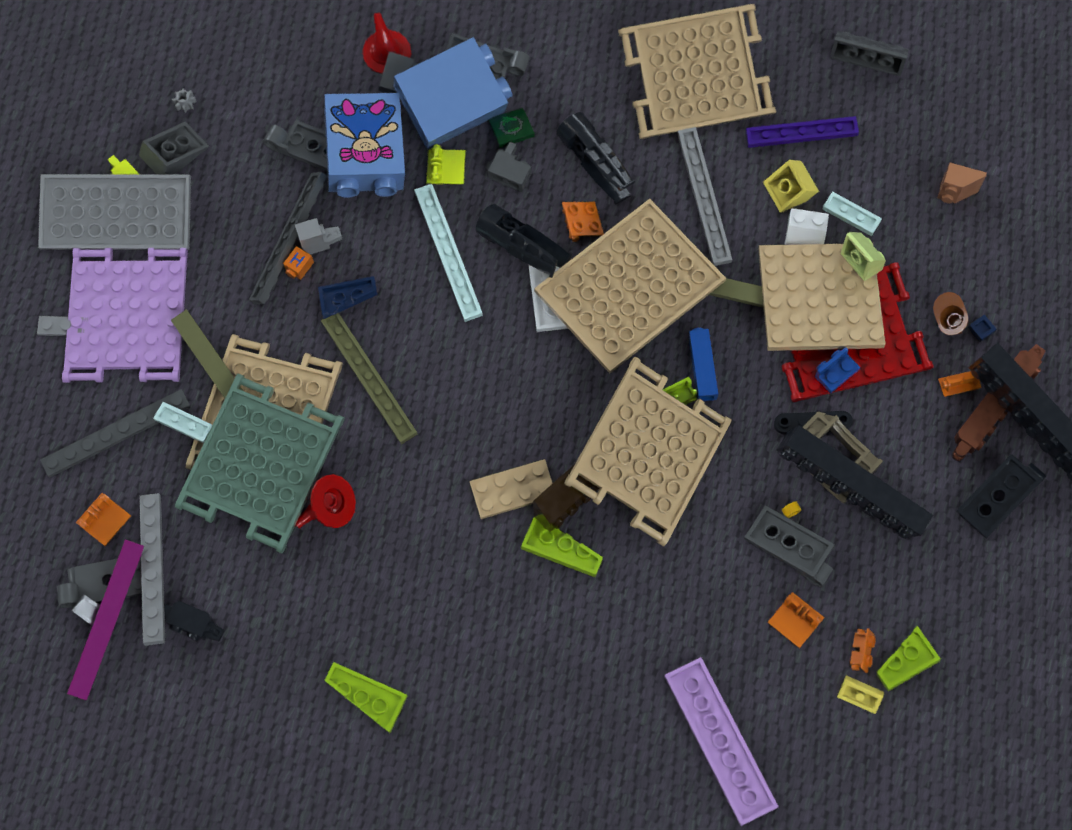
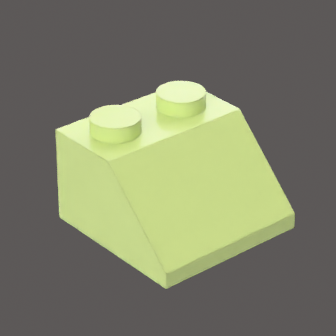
[840,232,886,281]

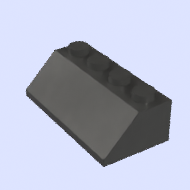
[830,31,909,76]

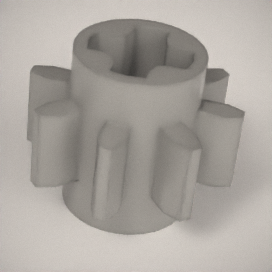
[172,88,196,113]

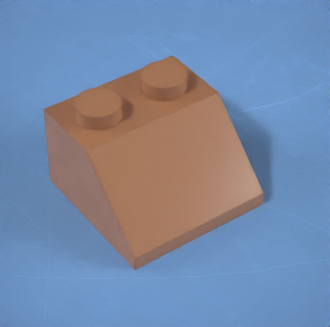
[937,163,987,203]

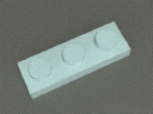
[822,192,882,236]
[153,402,212,443]

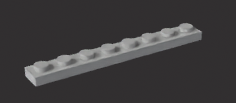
[677,127,732,266]
[140,493,165,646]

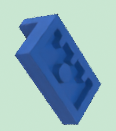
[815,347,860,394]

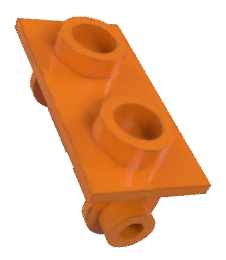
[938,371,982,397]
[850,628,876,673]

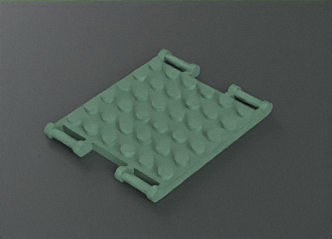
[175,373,345,553]

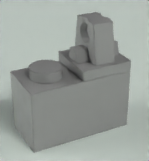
[295,218,342,254]

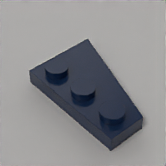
[318,276,378,320]

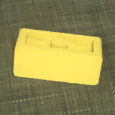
[837,675,884,714]

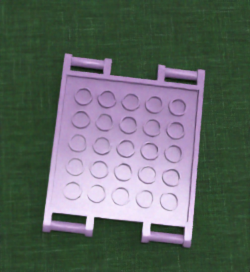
[62,248,188,383]

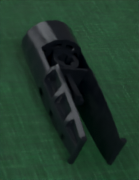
[556,112,635,205]
[476,204,572,278]

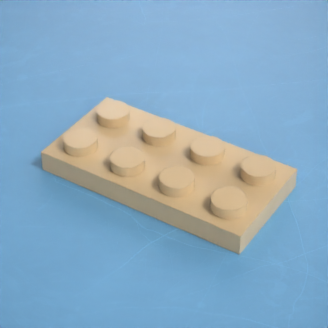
[470,459,553,519]

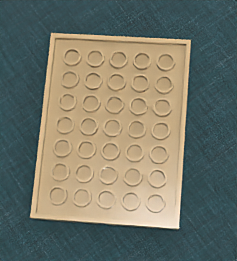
[534,199,726,373]

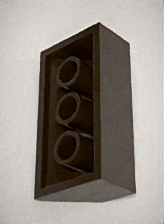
[533,463,600,532]

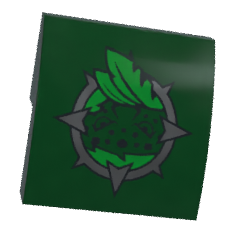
[488,108,535,148]

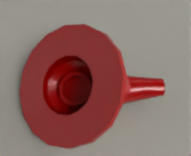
[363,13,411,74]
[296,474,356,528]

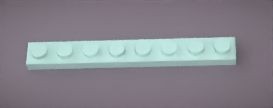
[414,184,483,322]

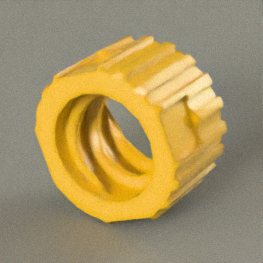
[781,502,802,518]

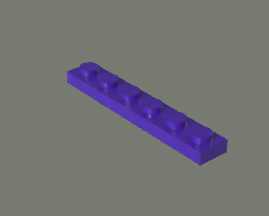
[745,116,859,148]

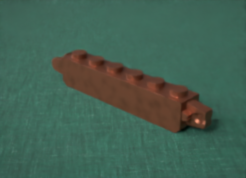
[952,344,1046,461]

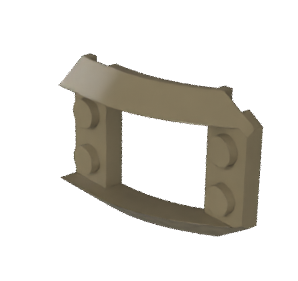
[803,412,883,504]

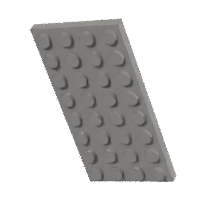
[38,174,191,250]

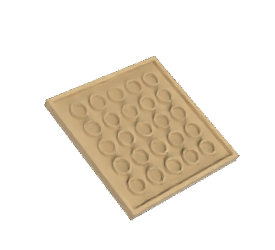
[758,243,885,351]

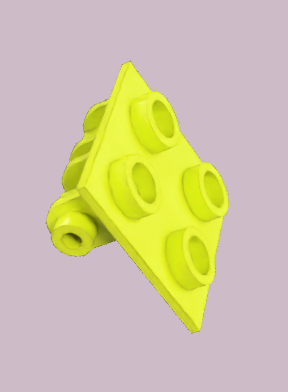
[427,144,465,184]

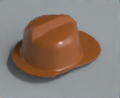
[933,292,969,336]

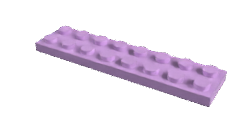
[664,657,778,826]

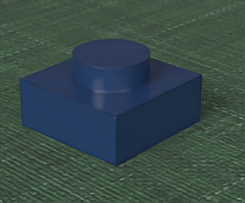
[968,314,997,342]

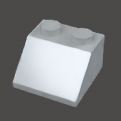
[785,208,829,245]

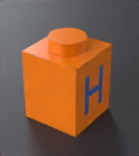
[283,246,314,280]

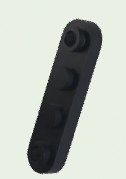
[774,411,853,434]

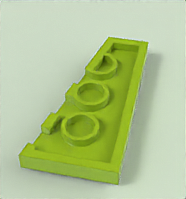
[521,517,603,577]
[325,662,408,733]

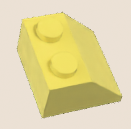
[763,160,819,213]

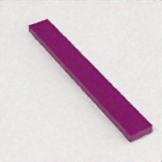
[67,539,145,700]

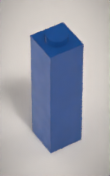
[688,328,718,401]

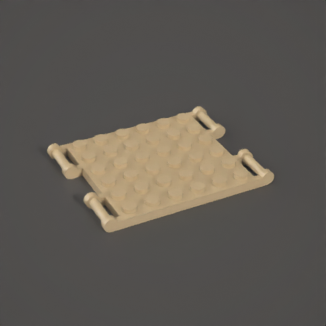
[618,4,776,139]
[186,334,343,470]
[564,357,731,546]

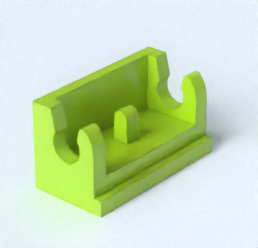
[663,377,697,405]

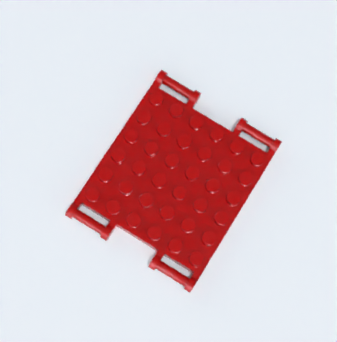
[781,262,934,402]

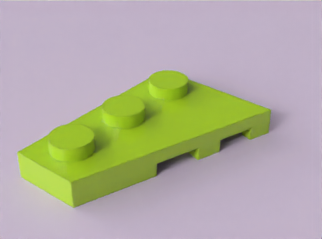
[877,626,941,691]

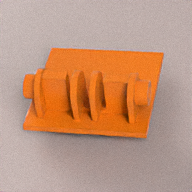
[562,202,604,242]
[76,493,131,546]
[767,592,825,648]

